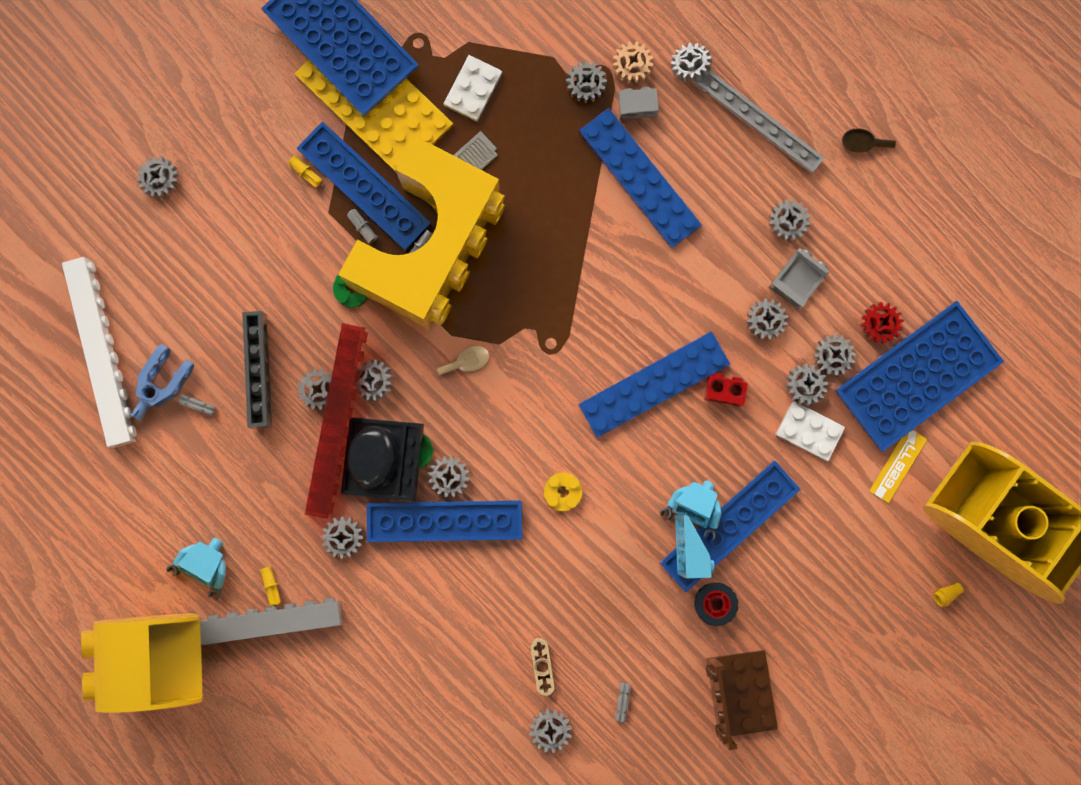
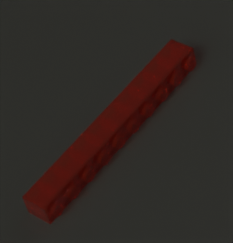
[304,323,368,519]

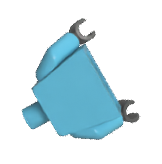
[660,481,722,542]
[166,538,226,600]

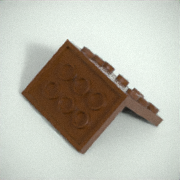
[706,650,778,750]

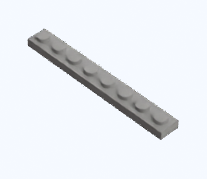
[693,70,824,174]

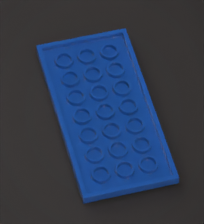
[261,0,419,117]
[834,301,1004,452]

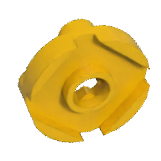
[544,473,582,511]

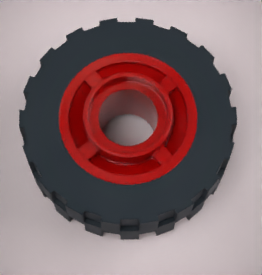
[694,582,739,626]

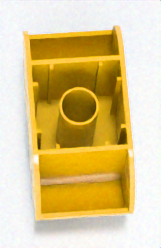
[923,442,1081,604]
[81,613,203,713]

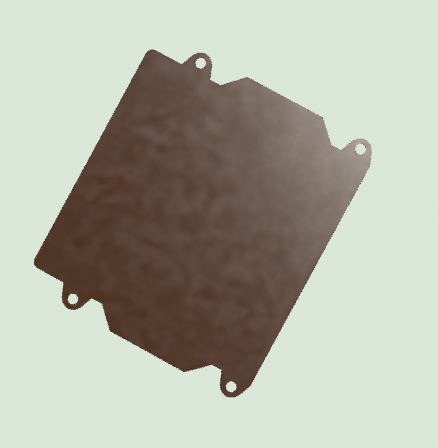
[328,32,615,355]

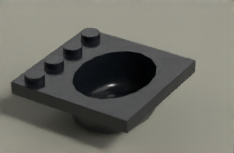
[341,417,424,502]

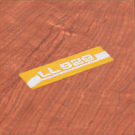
[870,430,927,503]

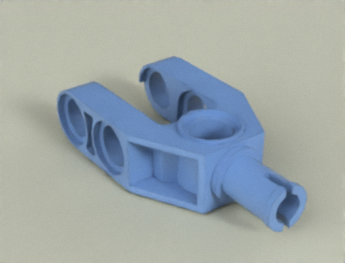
[130,344,195,421]

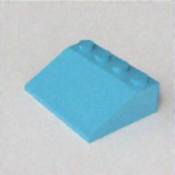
[675,515,714,578]

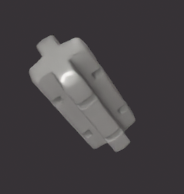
[178,395,216,416]
[615,683,631,722]

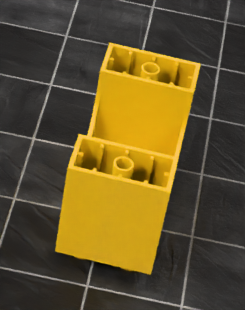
[338,135,505,330]

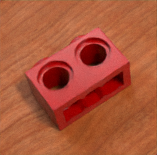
[704,373,748,407]

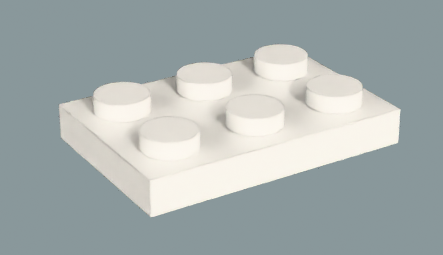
[443,55,502,122]
[775,401,845,461]

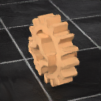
[613,41,653,83]

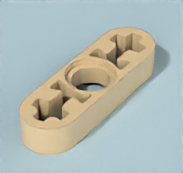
[531,638,554,696]

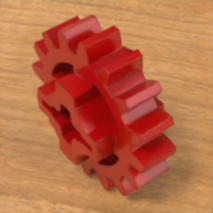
[860,302,904,344]

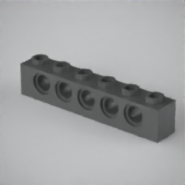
[242,311,272,429]

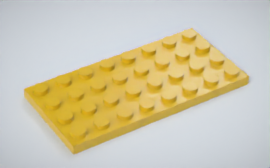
[294,60,453,172]

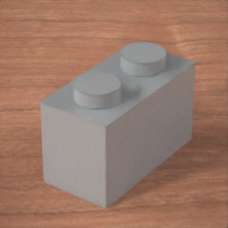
[618,87,659,119]

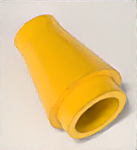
[933,582,964,607]

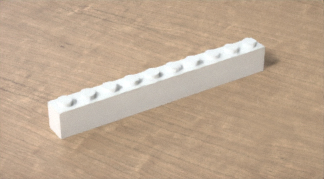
[62,257,137,448]

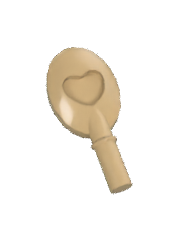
[437,346,489,376]

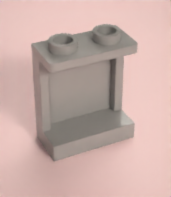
[769,248,830,310]

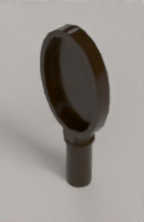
[842,128,896,153]

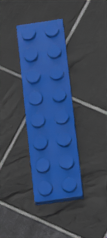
[579,108,702,249]
[297,121,432,251]
[578,331,730,438]
[659,460,801,592]
[367,501,522,542]

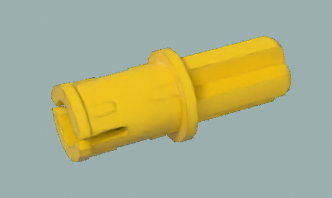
[288,156,322,188]
[259,566,281,606]

